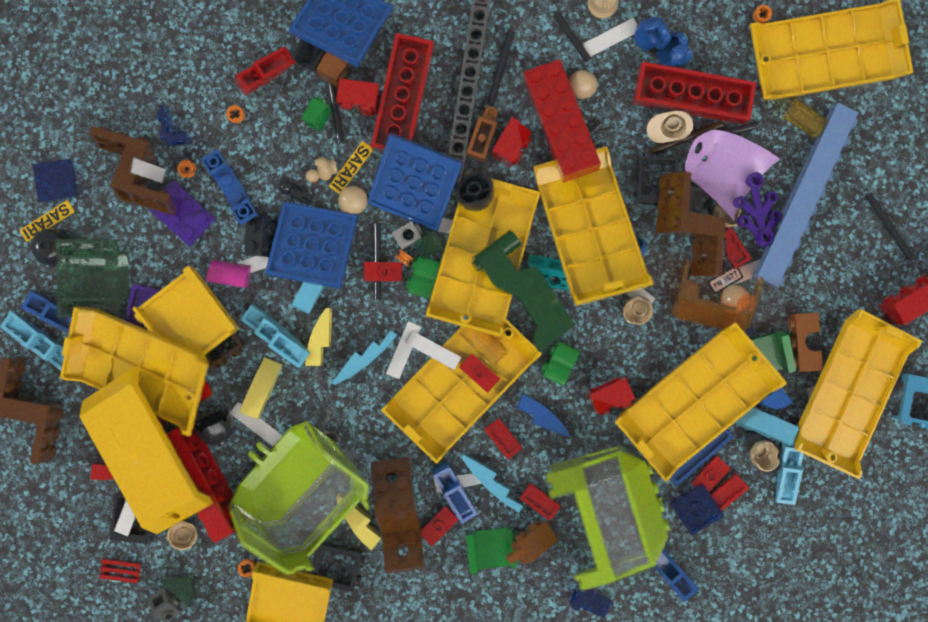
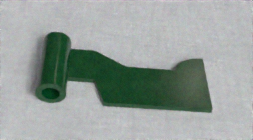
[471,230,575,352]

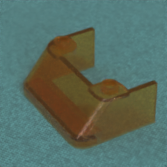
[672,260,764,332]

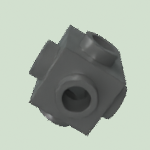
[148,588,182,622]

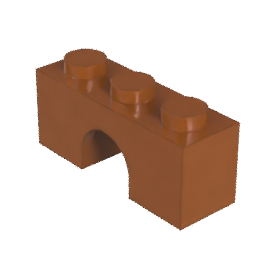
[788,313,823,372]

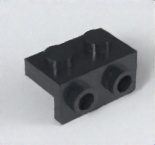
[292,39,326,73]
[244,217,277,257]

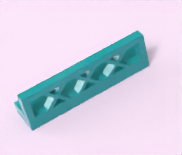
[527,254,570,291]

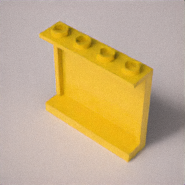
[132,266,240,356]
[246,562,333,622]

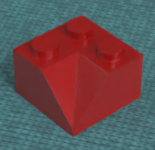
[336,78,381,117]
[491,117,532,168]
[586,376,635,415]

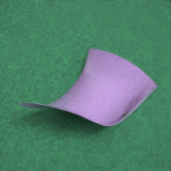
[685,130,780,221]

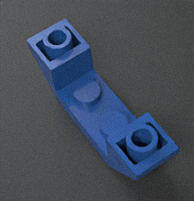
[201,149,258,225]

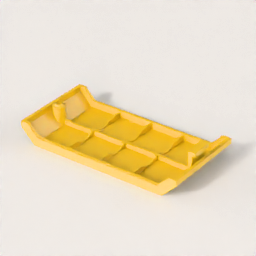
[749,0,913,100]
[533,146,654,306]
[425,172,541,337]
[60,306,208,436]
[794,309,922,480]
[381,319,542,464]
[614,322,787,482]
[79,367,213,534]

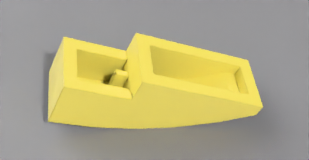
[305,308,332,366]
[239,357,283,419]
[338,493,382,551]

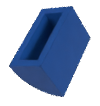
[758,388,793,409]

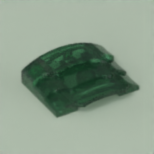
[55,239,129,318]

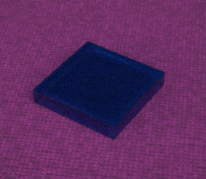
[32,159,78,203]
[670,483,725,535]

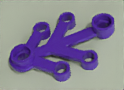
[733,172,781,247]

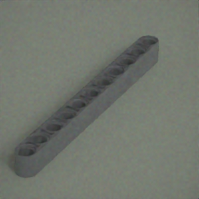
[448,0,491,196]

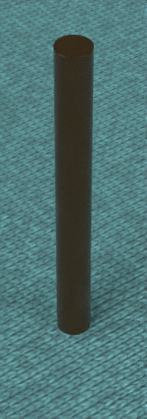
[650,120,724,154]

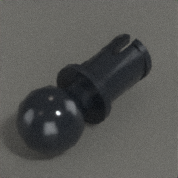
[278,180,314,206]

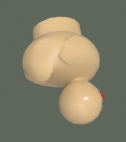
[306,157,337,184]

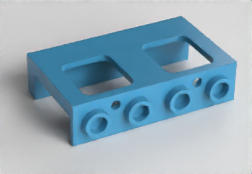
[893,373,928,429]

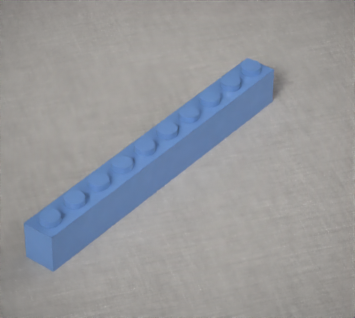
[752,103,859,288]

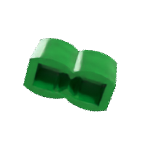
[301,96,331,132]
[406,256,441,300]
[540,342,580,386]

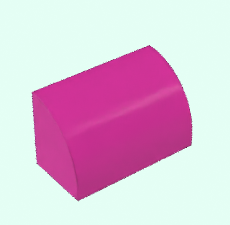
[206,259,252,288]

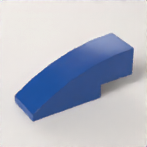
[21,289,73,334]
[516,393,569,437]
[431,460,478,524]
[648,549,699,602]

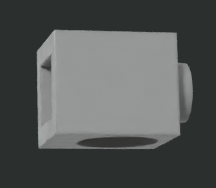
[392,221,423,251]

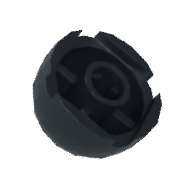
[455,172,495,212]
[31,228,73,266]
[194,410,234,446]

